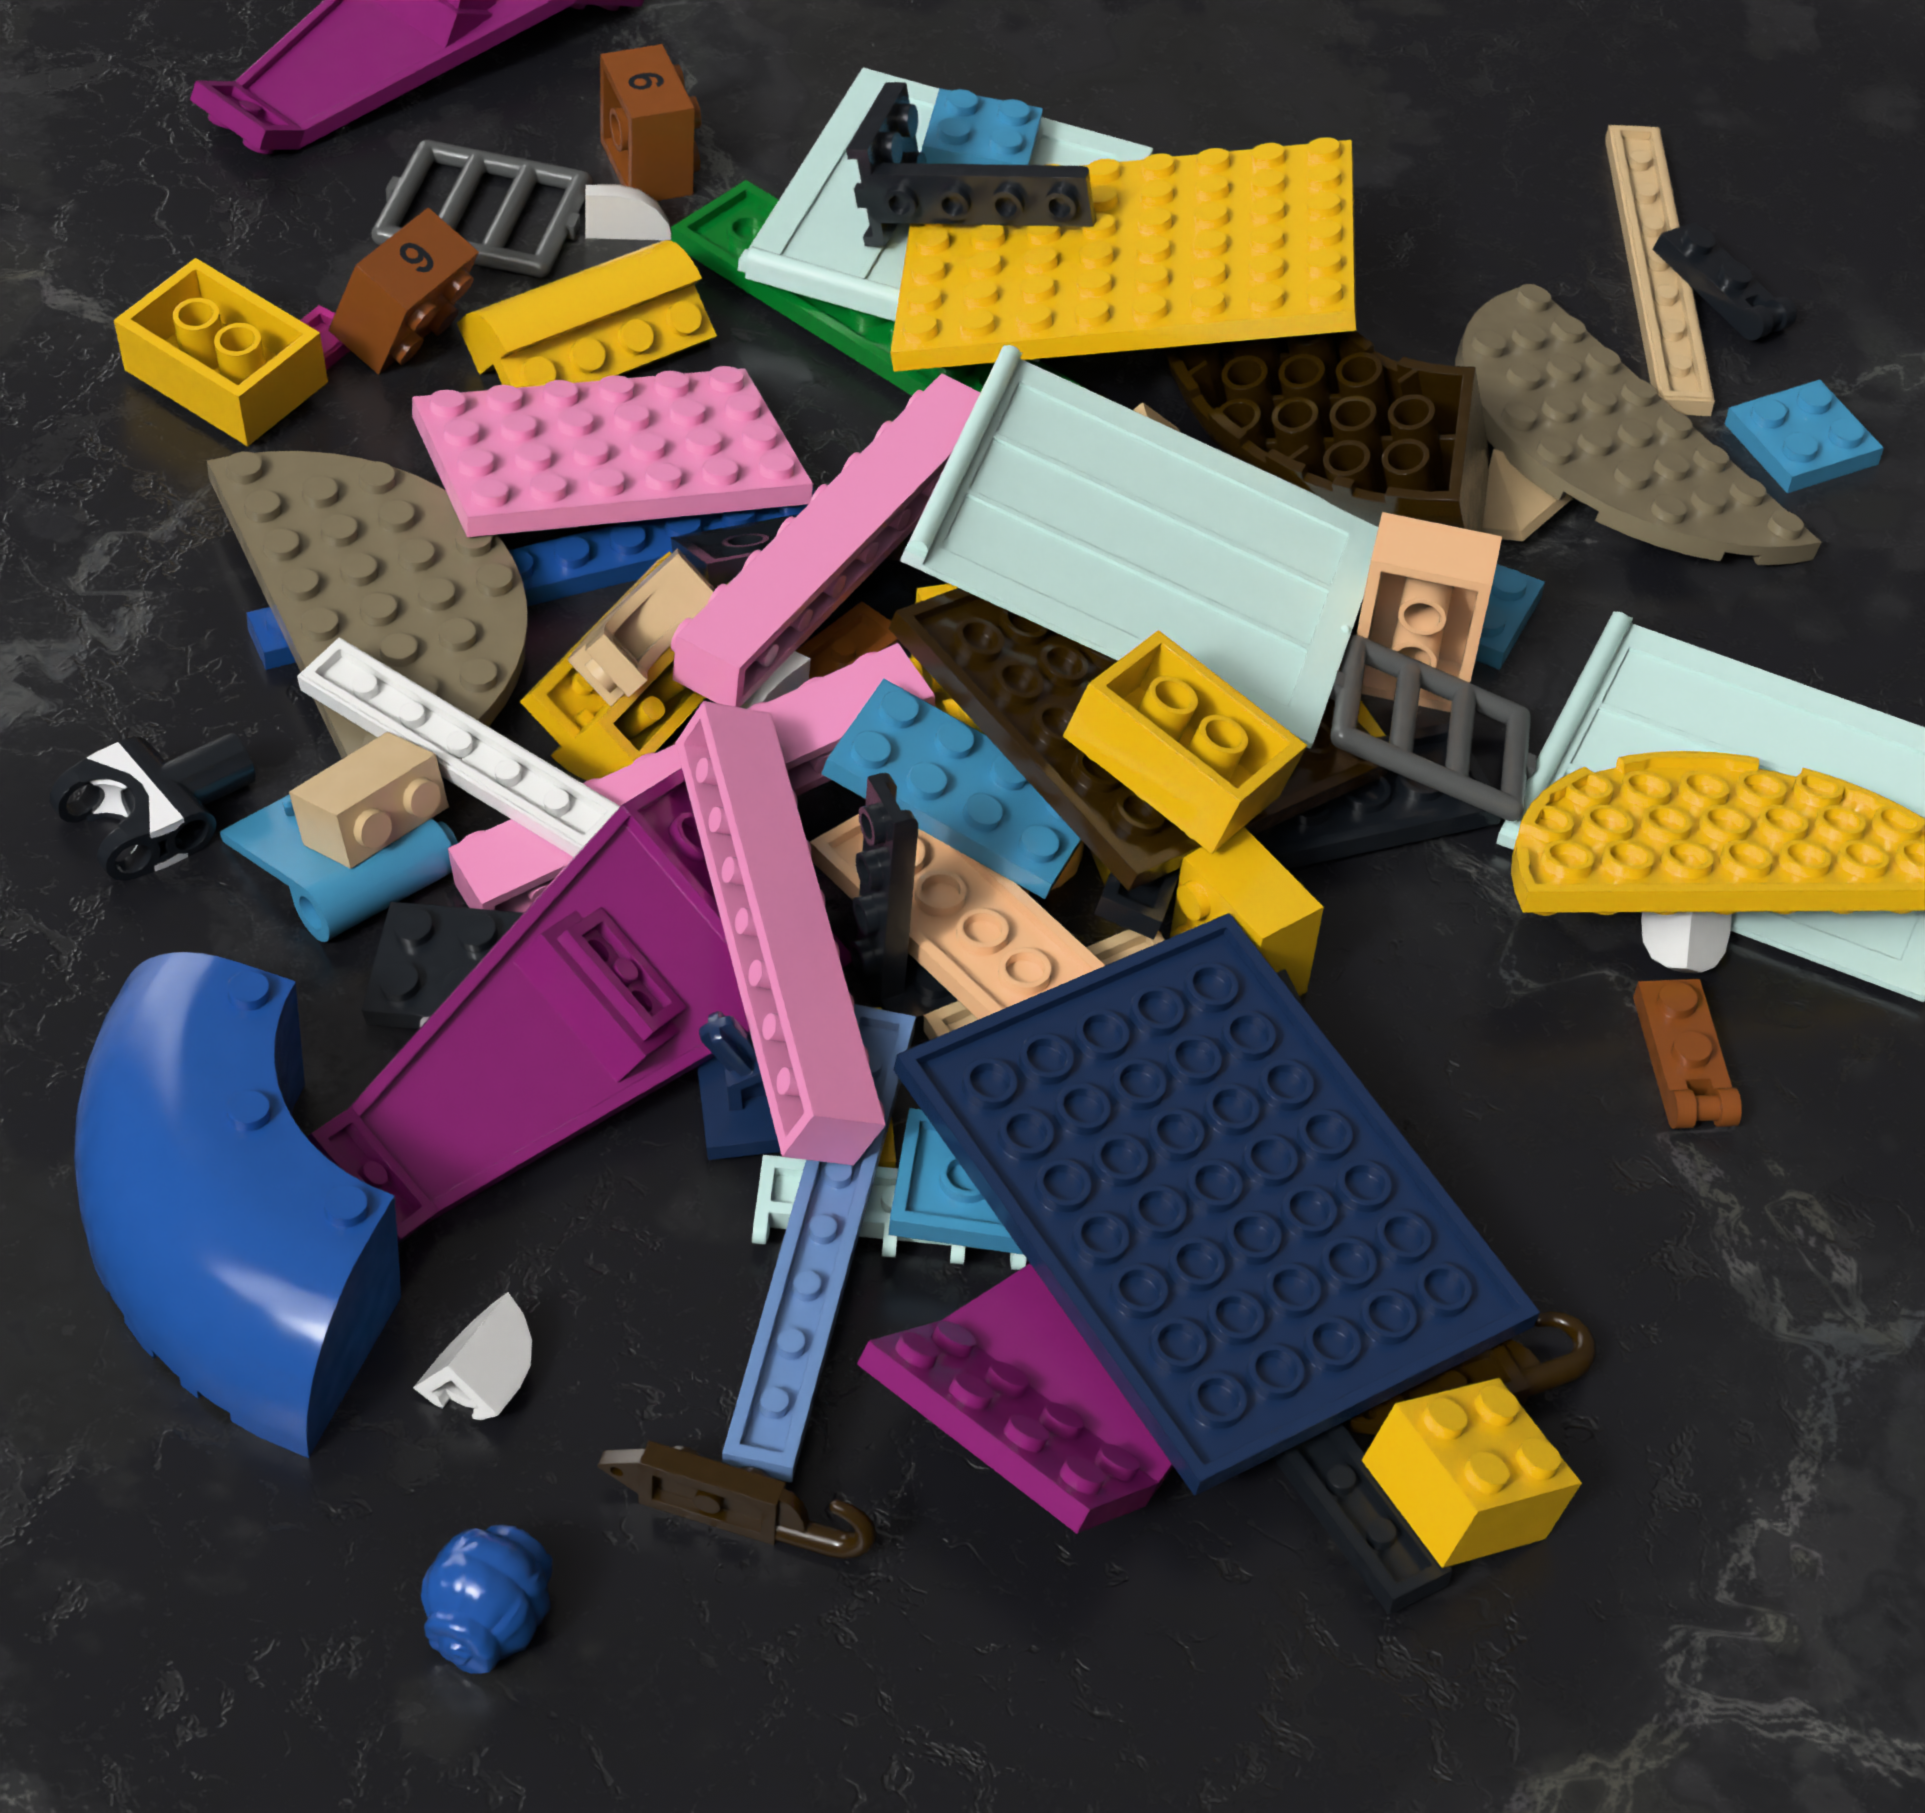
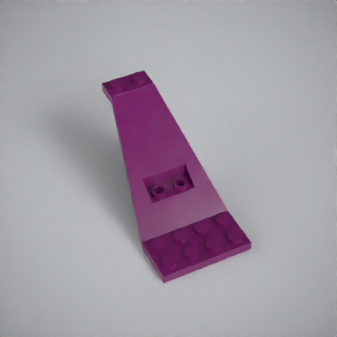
[190,0,644,154]
[307,768,852,1244]
[857,1264,1174,1533]

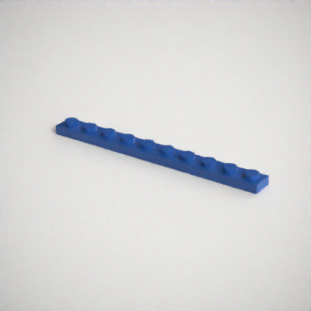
[246,487,815,670]

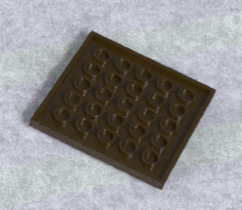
[888,588,1388,891]

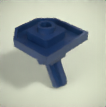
[697,1011,781,1160]

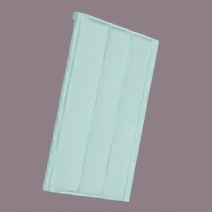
[738,68,1153,362]
[900,345,1379,749]
[1496,611,1925,1002]

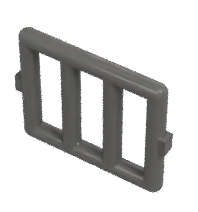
[371,139,593,278]
[1329,635,1537,821]

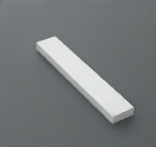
[297,637,620,857]

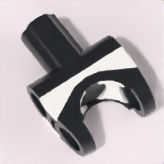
[49,733,256,881]

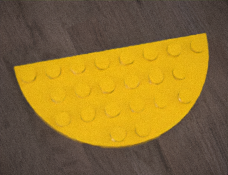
[1511,751,1925,916]

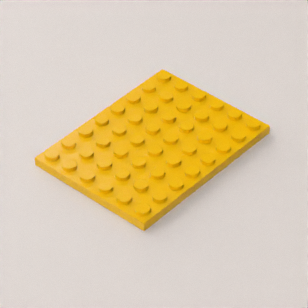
[890,138,1356,372]

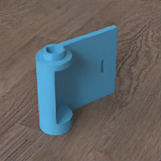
[219,795,458,942]

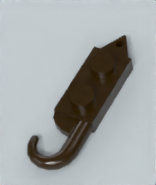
[1349,1311,1596,1435]
[597,1440,877,1559]

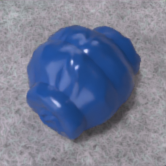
[421,1524,553,1674]

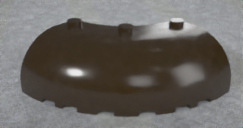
[1163,331,1490,532]

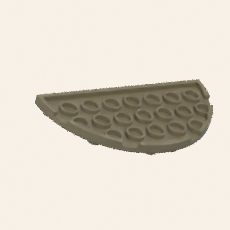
[1455,284,1822,565]
[207,451,528,759]

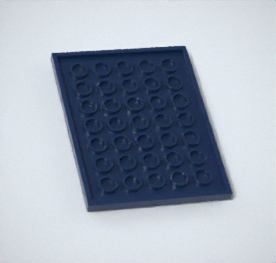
[894,913,1540,1496]

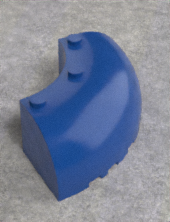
[74,952,401,1458]

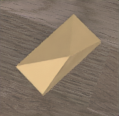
[1481,449,1574,541]

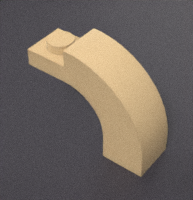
[568,548,715,706]

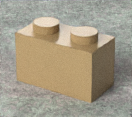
[289,731,449,869]

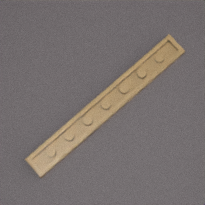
[1605,125,1715,416]

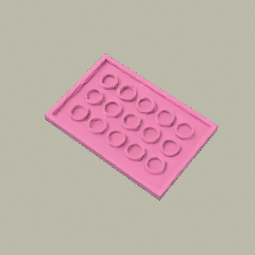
[412,366,813,537]

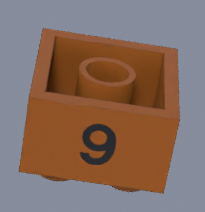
[600,44,701,201]
[328,207,479,375]

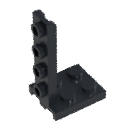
[846,82,1096,247]
[842,773,958,1034]

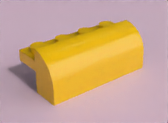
[457,240,717,388]
[520,551,732,781]

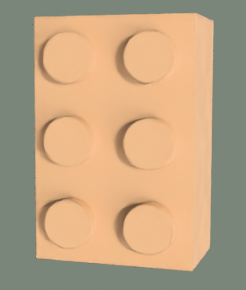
[1356,512,1502,712]

